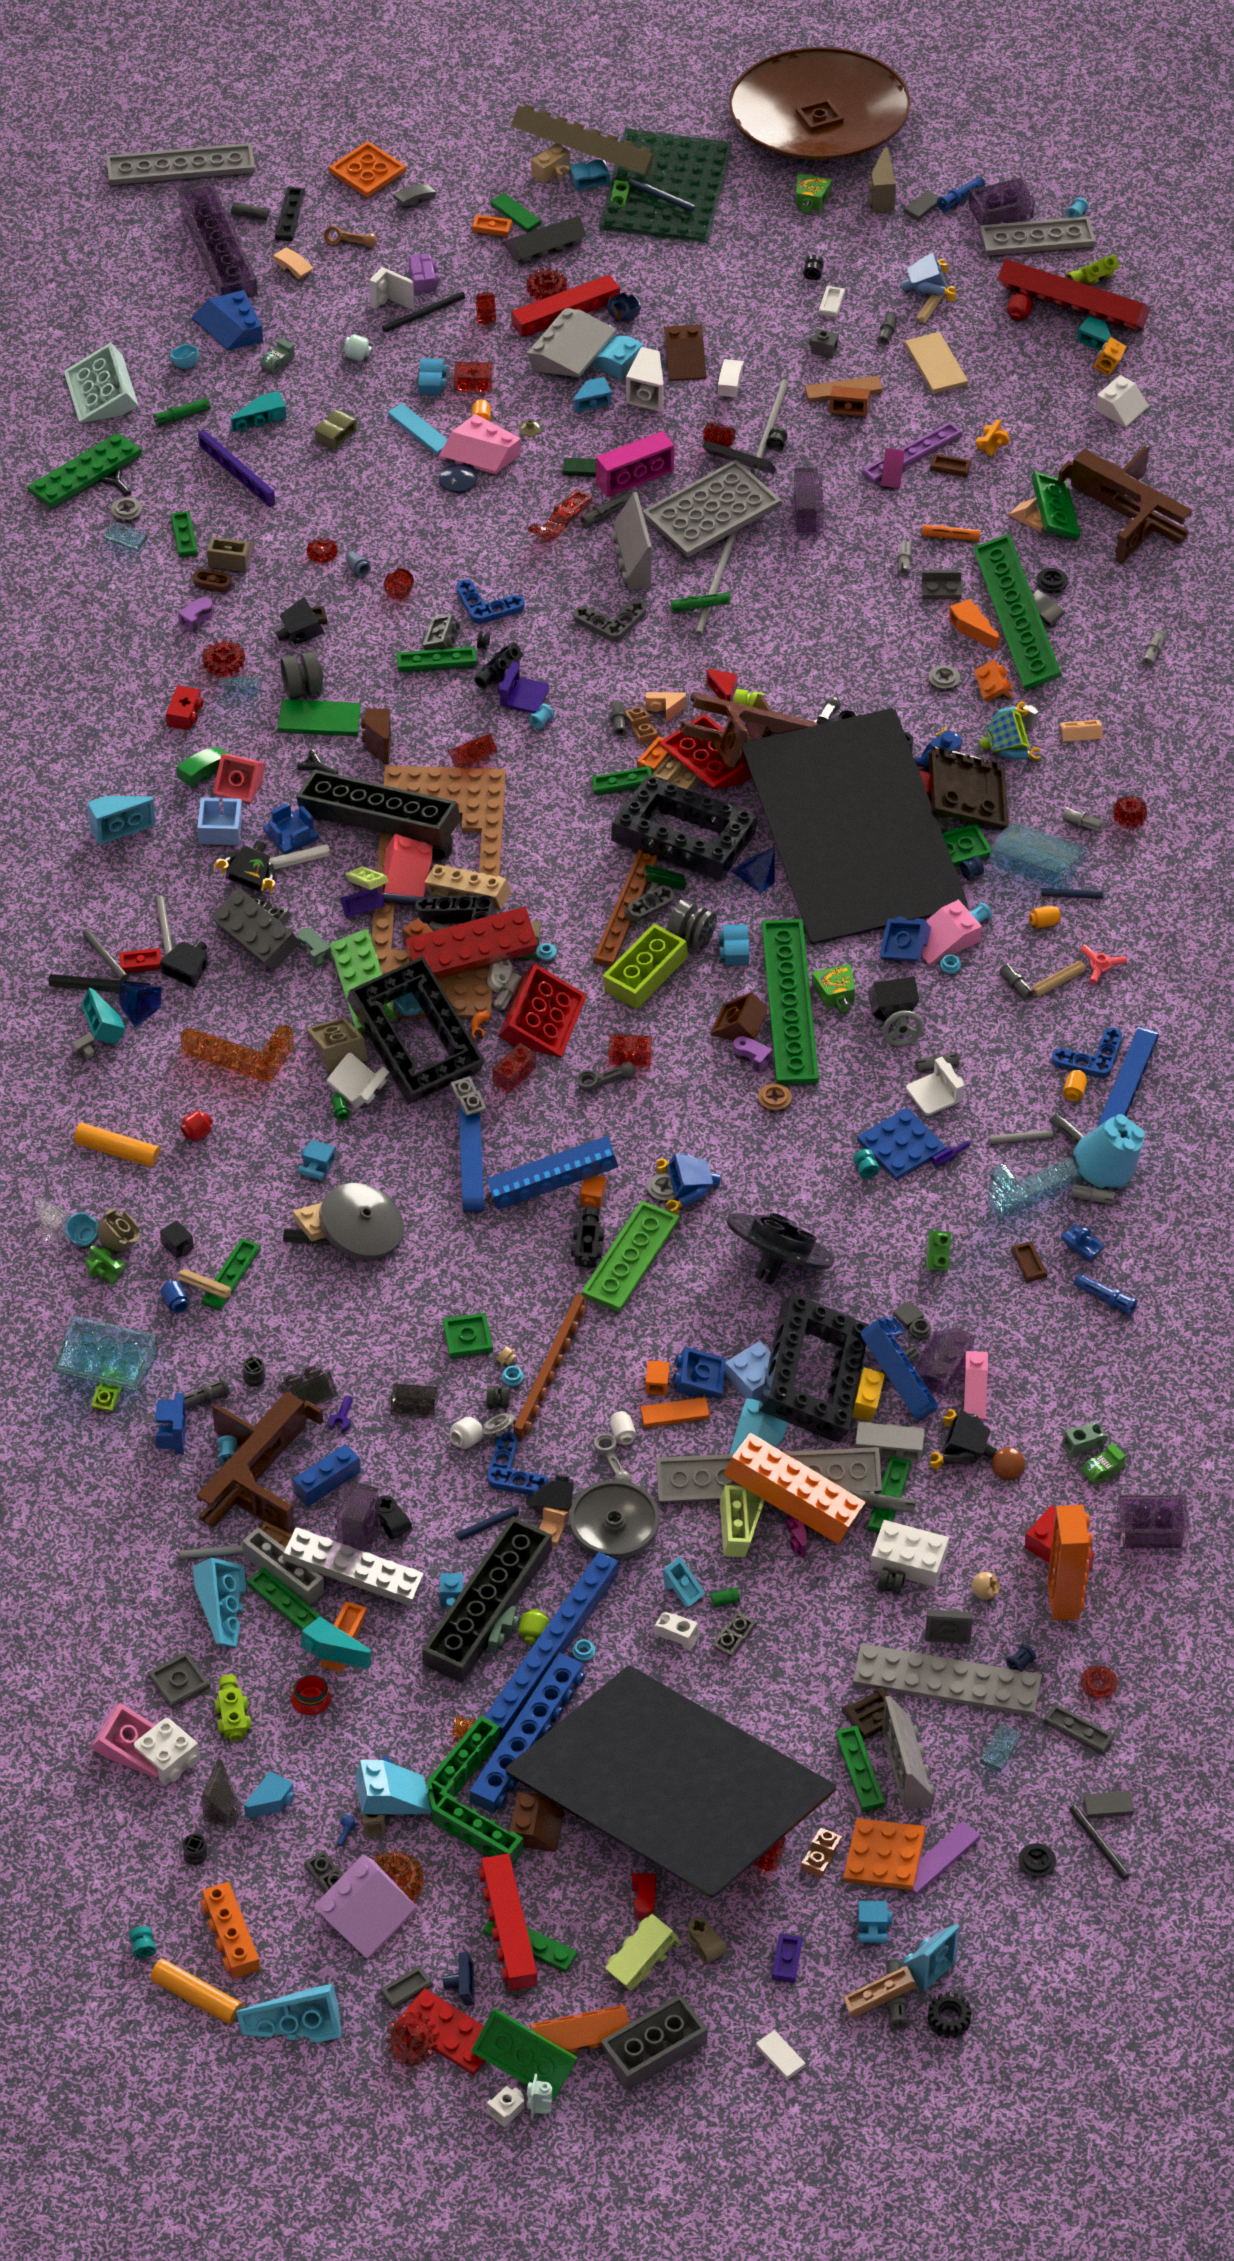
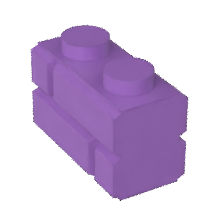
[409,253,439,293]

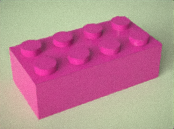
[596,431,675,497]

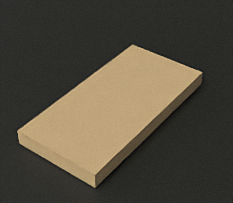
[905,332,968,394]

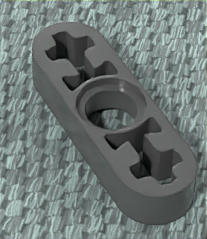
[624,885,675,922]

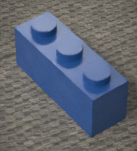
[293,1444,360,1507]

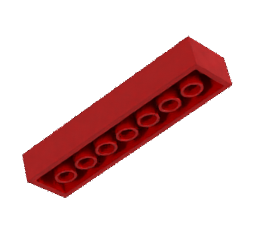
[997,259,1151,331]

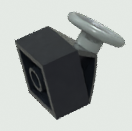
[868,976,923,1047]

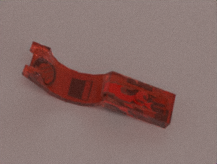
[528,488,592,539]

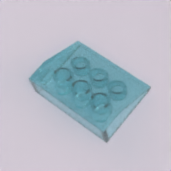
[989,821,1089,889]
[52,1315,159,1391]

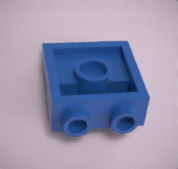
[879,917,931,962]
[672,1347,726,1398]

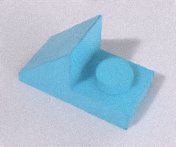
[662,1556,706,1607]

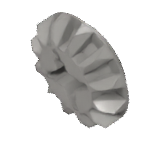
[111,497,142,522]
[928,665,960,691]
[647,1173,676,1202]
[482,1413,516,1438]

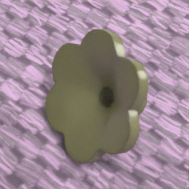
[518,419,542,437]

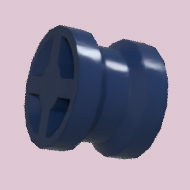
[960,856,984,881]

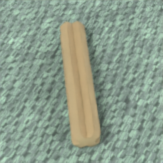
[916,287,946,324]
[1032,961,1086,997]
[178,1269,231,1299]

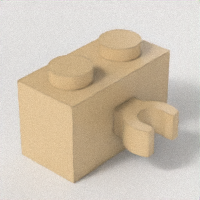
[531,143,570,184]

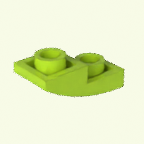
[91,1369,126,1412]

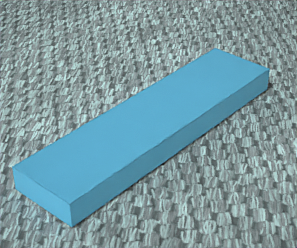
[388,403,448,456]

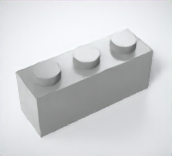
[855,1422,925,1462]

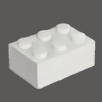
[870,1520,949,1587]

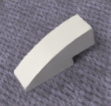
[718,359,744,397]

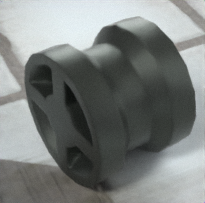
[766,427,788,451]

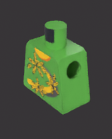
[795,173,832,214]
[812,964,855,1012]

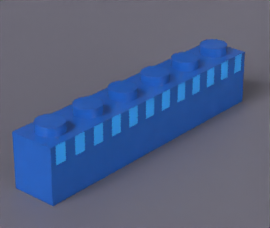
[486,1136,619,1210]

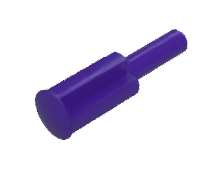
[931,1141,970,1168]

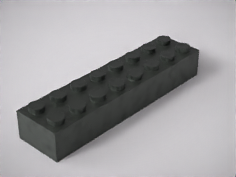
[296,770,461,847]
[422,1517,552,1683]

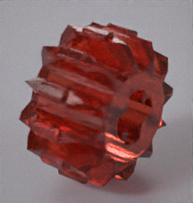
[476,292,496,324]
[703,422,736,447]
[1113,795,1147,829]

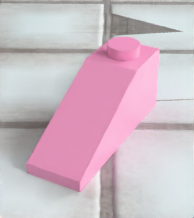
[964,1351,988,1420]

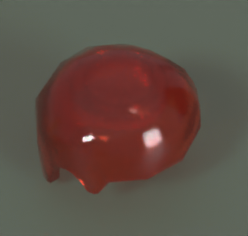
[383,568,414,599]

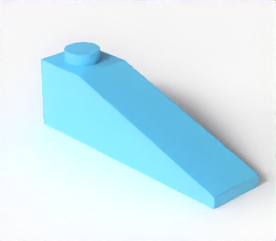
[730,1398,788,1454]

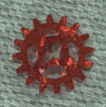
[527,268,567,300]
[202,639,245,677]
[386,2012,438,2065]

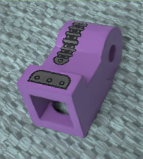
[178,597,213,633]
[734,1036,772,1074]

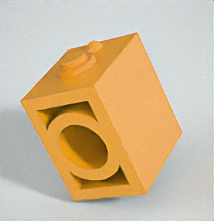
[1093,337,1127,376]

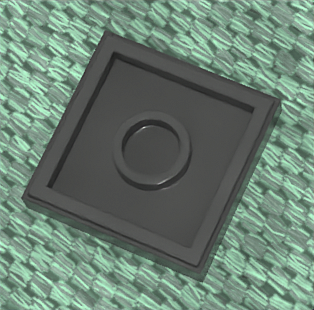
[925,1609,973,1644]
[147,1652,211,1708]

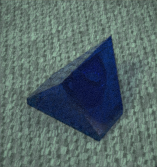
[731,846,775,894]
[119,983,162,1027]

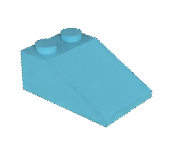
[590,335,644,380]
[87,796,156,845]
[355,1760,431,1814]
[903,1924,959,1992]

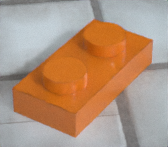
[472,214,512,237]
[637,736,669,774]

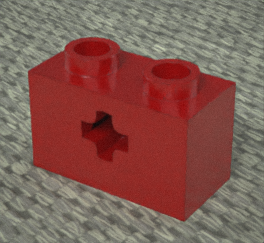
[166,685,203,730]

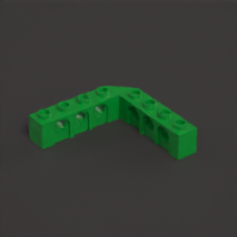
[427,1715,523,1866]

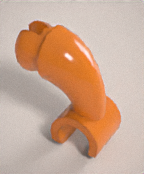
[471,1010,490,1041]

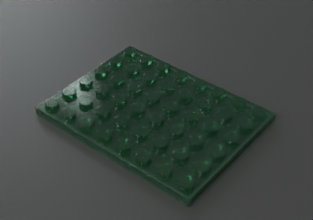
[599,128,732,244]

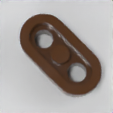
[193,569,232,592]

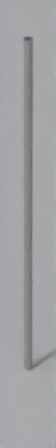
[695,379,789,635]

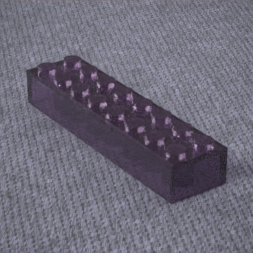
[178,184,258,298]

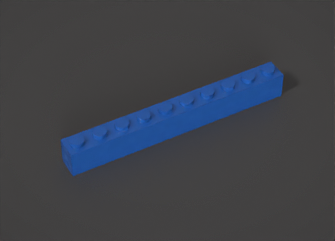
[484,1552,618,1741]

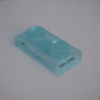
[104,521,148,552]
[219,677,261,691]
[980,1724,1021,1773]

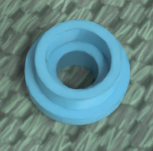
[537,943,557,961]
[940,954,961,974]
[502,1366,524,1387]
[572,1639,595,1662]

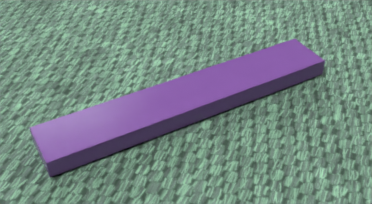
[862,421,963,484]

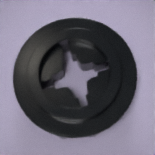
[1037,568,1068,593]
[1019,1843,1056,1878]

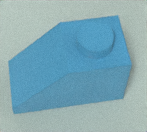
[574,377,611,413]
[244,1771,295,1818]

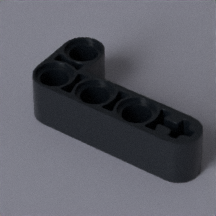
[415,895,497,924]

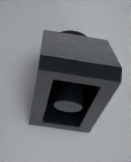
[525,1474,574,1509]

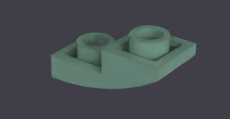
[488,1606,520,1654]

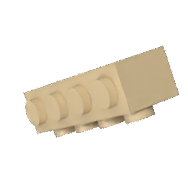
[425,864,511,910]

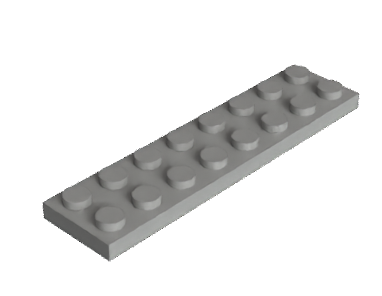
[106,143,255,185]
[853,1644,1042,1716]

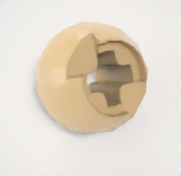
[971,1572,1000,1600]

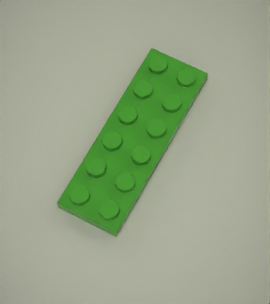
[330,928,397,1034]
[581,1200,680,1313]

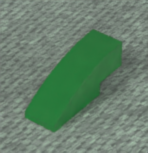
[176,746,229,787]

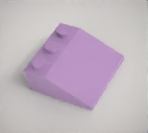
[314,1854,417,1959]

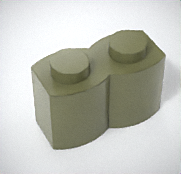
[314,410,357,450]

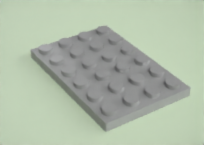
[642,460,782,558]

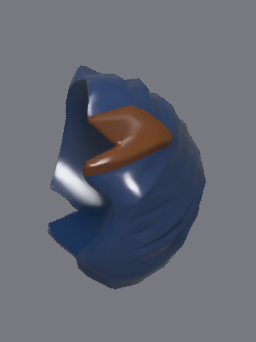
[606,292,641,321]

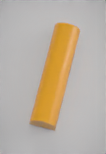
[74,1122,161,1167]
[150,1958,243,2025]

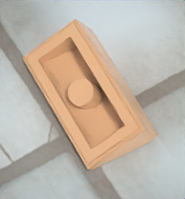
[1059,720,1103,742]

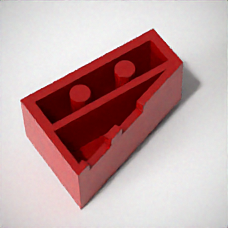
[1024,1505,1094,1573]

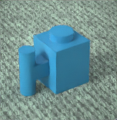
[297,1139,336,1181]
[440,1573,464,1612]
[858,1901,892,1943]

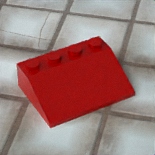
[659,713,752,790]
[498,963,587,1058]

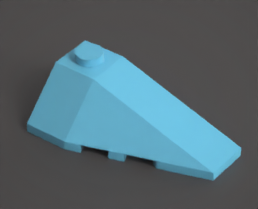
[193,1558,246,1648]
[237,1984,341,2042]

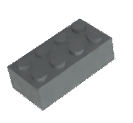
[210,887,300,972]

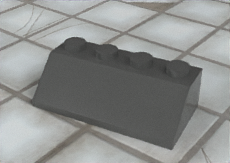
[502,215,587,262]
[600,1994,708,2091]

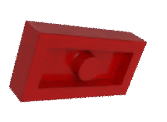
[119,948,162,973]

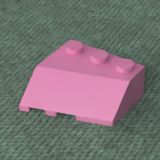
[439,414,521,474]

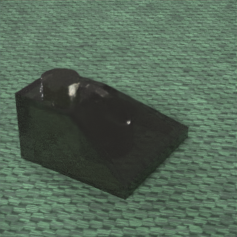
[201,1759,240,1828]

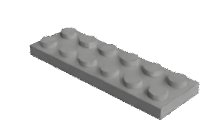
[980,216,1096,256]
[282,1527,424,1606]

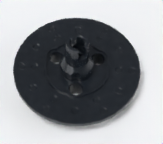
[726,1213,834,1284]

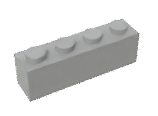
[242,1527,324,1606]

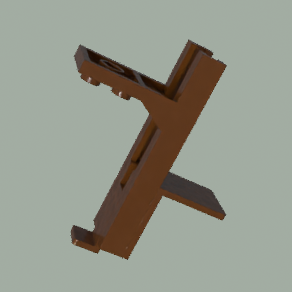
[1057,445,1192,564]
[679,692,818,768]
[197,1391,323,1534]

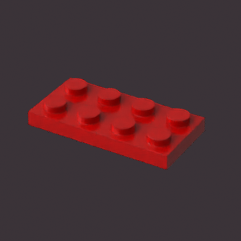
[396,1988,486,2076]

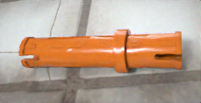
[921,524,981,542]

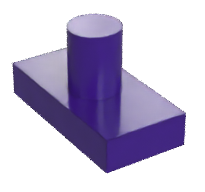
[340,886,385,918]

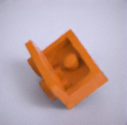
[974,659,1012,702]

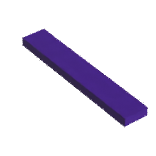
[198,429,275,507]

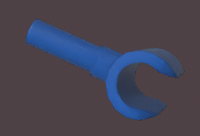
[337,1813,356,1846]

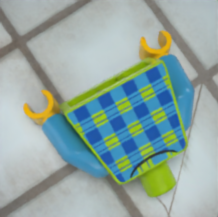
[980,701,1041,761]

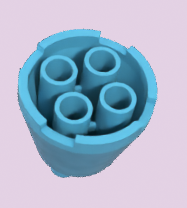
[1073,1114,1145,1189]

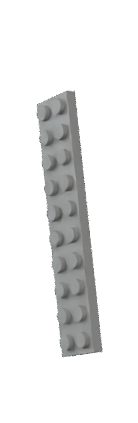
[656,1447,882,1503]

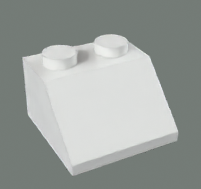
[1096,375,1149,427]

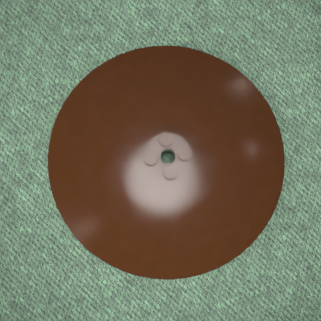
[729,47,910,160]

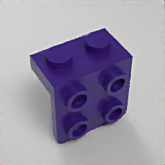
[497,662,549,714]

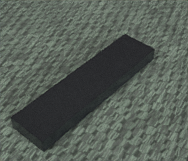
[275,187,306,241]
[702,441,776,475]

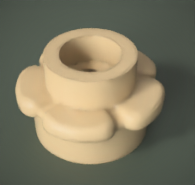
[497,1346,516,1366]

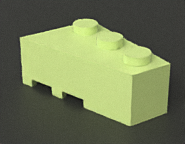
[720,1485,765,1558]
[605,1914,682,1992]

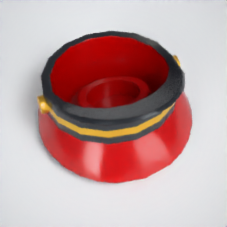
[291,1675,331,1715]

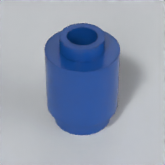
[160,1281,189,1313]

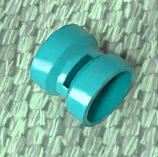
[853,1149,880,1179]
[129,1926,156,1959]

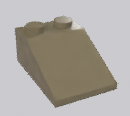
[867,147,896,212]
[306,1017,368,1072]

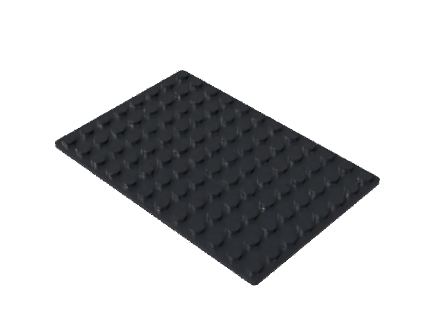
[742,708,968,944]
[505,1666,836,1898]

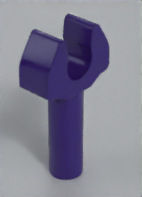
[328,1396,353,1433]

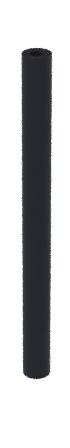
[382,291,465,333]

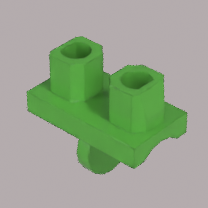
[926,1230,951,1271]
[85,1245,126,1285]

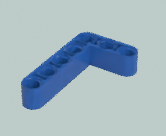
[861,1317,938,1421]

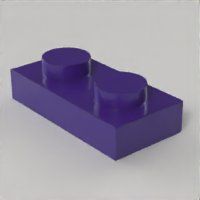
[772,1933,803,1983]

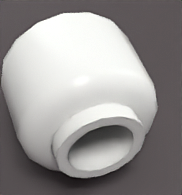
[450,1417,483,1449]

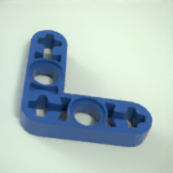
[456,579,525,624]
[1052,1027,1122,1078]
[488,1432,549,1495]

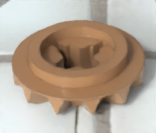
[758,1083,792,1113]

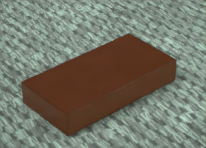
[930,454,971,477]
[1011,1241,1047,1283]

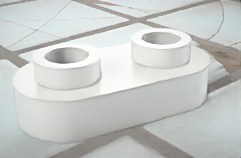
[487,960,512,993]

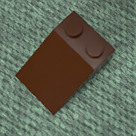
[664,325,706,381]

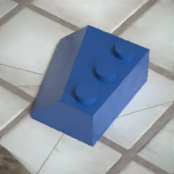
[192,290,263,351]

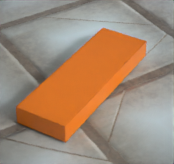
[640,1397,710,1428]

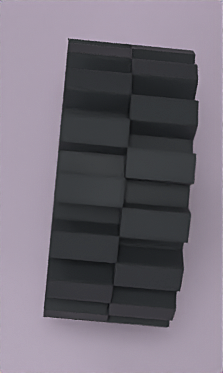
[928,1992,972,2039]

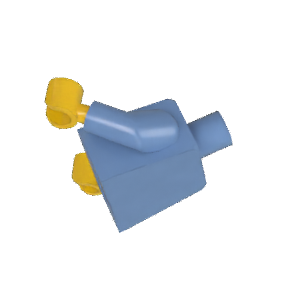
[900,252,956,301]

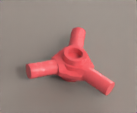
[1080,945,1127,985]

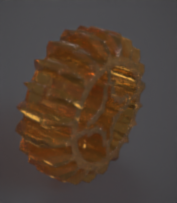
[369,1848,424,1901]

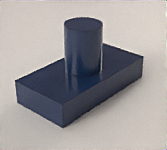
[443,1952,475,2006]

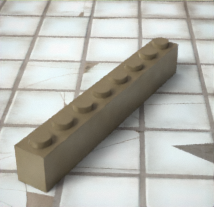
[511,103,656,176]

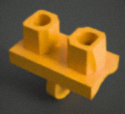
[976,420,1010,456]

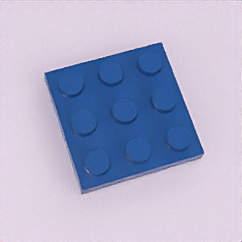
[857,1107,947,1181]

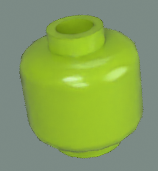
[518,1609,550,1645]

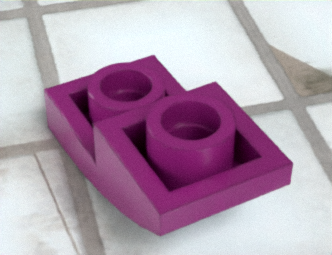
[880,448,905,489]
[785,1514,807,1558]

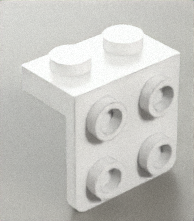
[327,1053,389,1108]
[906,1057,965,1116]
[134,1718,200,1786]

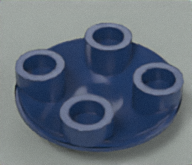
[439,464,477,494]

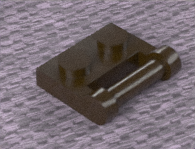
[841,1687,889,1739]

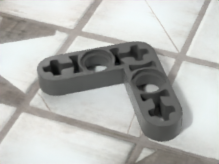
[574,600,646,642]

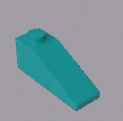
[81,988,125,1045]
[301,1617,372,1669]

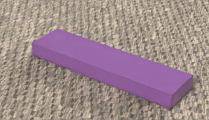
[909,1821,980,1896]

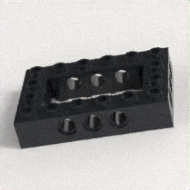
[611,775,757,881]
[347,956,485,1104]
[758,1293,869,1442]

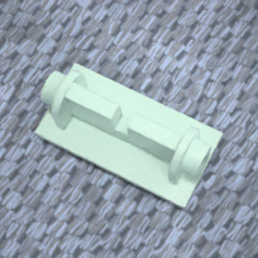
[527,2074,552,2118]

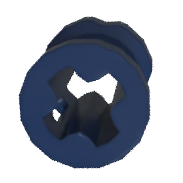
[1006,1644,1036,1672]

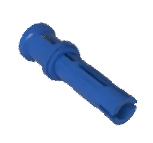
[937,176,985,212]
[1074,1273,1138,1316]

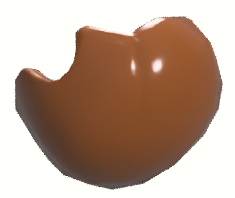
[991,1447,1025,1480]

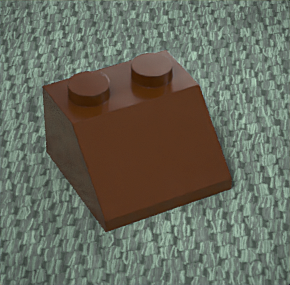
[361,708,391,765]
[710,992,768,1041]
[510,1792,564,1852]

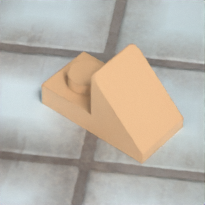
[1009,498,1044,532]
[646,692,686,722]
[539,1507,570,1547]

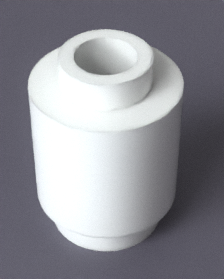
[610,1411,637,1445]

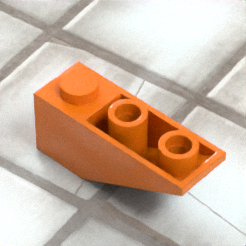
[949,599,1000,650]

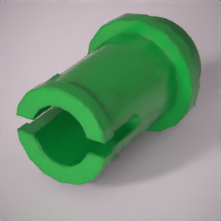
[331,1094,350,1121]
[710,1587,740,1607]

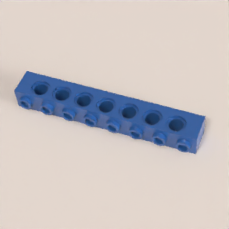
[469,1652,585,1813]

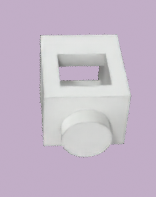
[487,2086,525,2128]

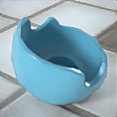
[170,344,199,369]
[393,992,422,1016]
[65,1212,98,1247]

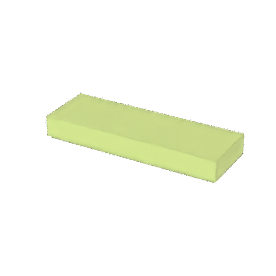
[345,866,389,890]

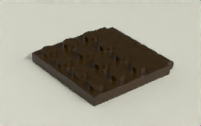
[928,746,1009,830]

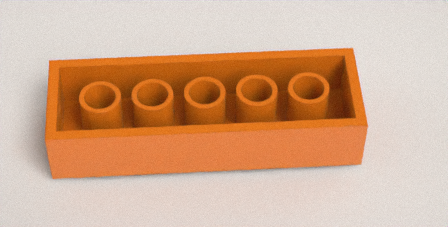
[723,1433,865,1545]
[1047,1505,1093,1620]

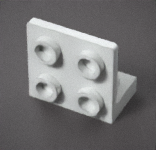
[370,267,414,309]

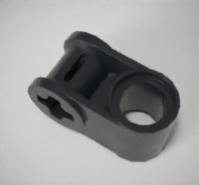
[375,1495,412,1540]

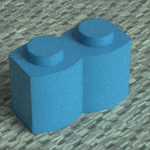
[569,159,611,191]
[418,358,447,395]
[718,924,750,965]

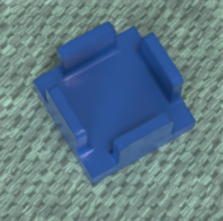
[263,803,319,855]
[155,1393,186,1454]

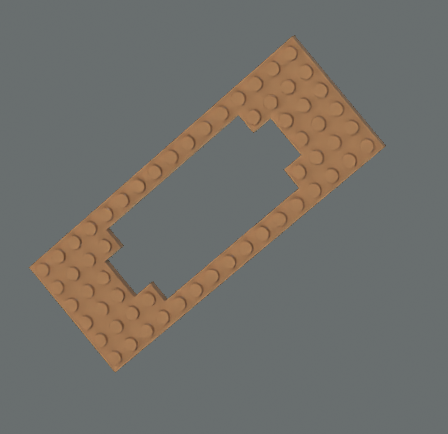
[371,766,506,1020]

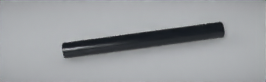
[1069,1805,1130,1880]

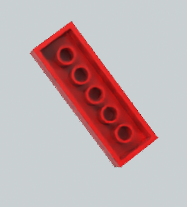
[405,906,538,979]

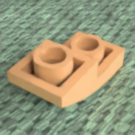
[272,248,313,280]

